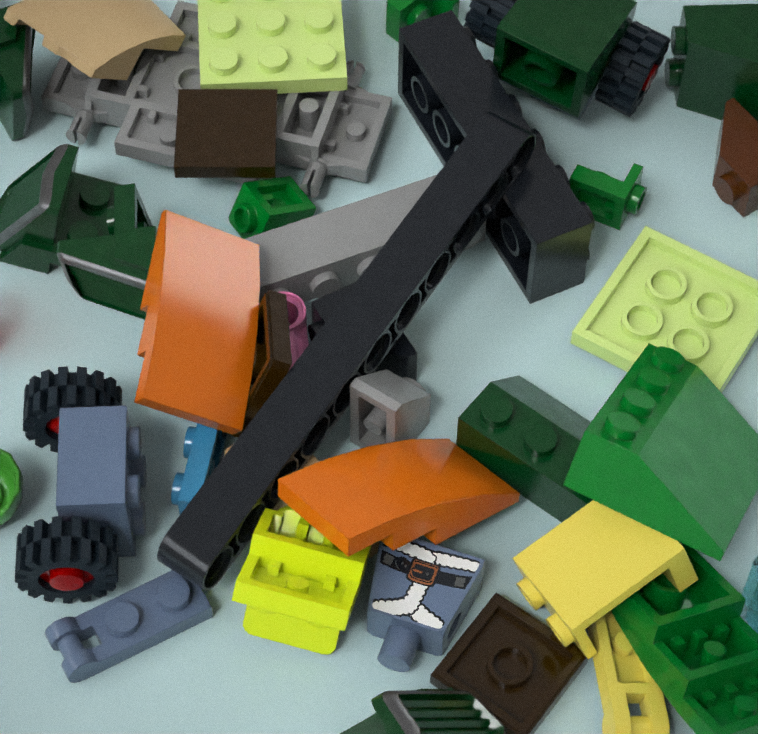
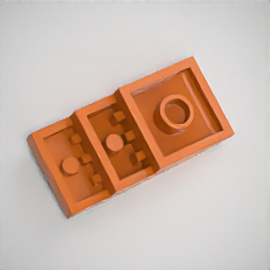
[134,210,260,435]
[278,439,520,557]

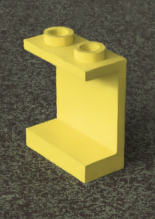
[512,500,698,660]

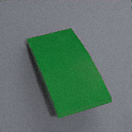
[611,541,758,734]

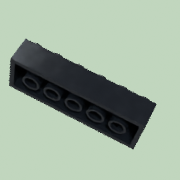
[398,10,595,304]

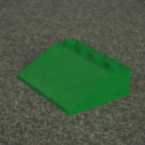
[563,343,758,561]

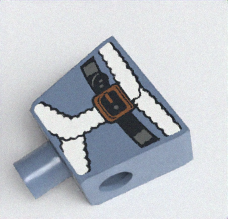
[367,539,485,672]

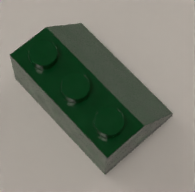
[456,375,592,522]

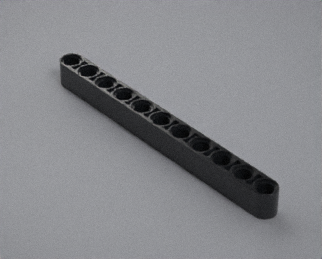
[157,111,537,591]

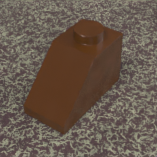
[712,98,758,218]

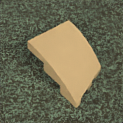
[3,0,186,80]

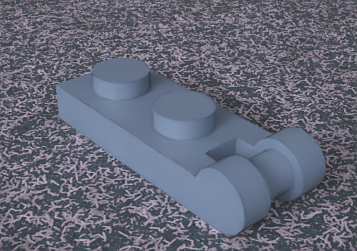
[45,570,213,683]

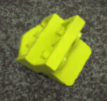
[232,506,372,655]

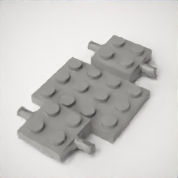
[41,0,392,198]

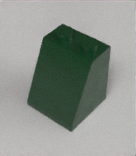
[493,0,637,118]
[665,4,758,121]

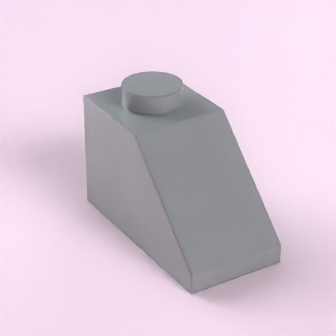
[350,369,431,448]

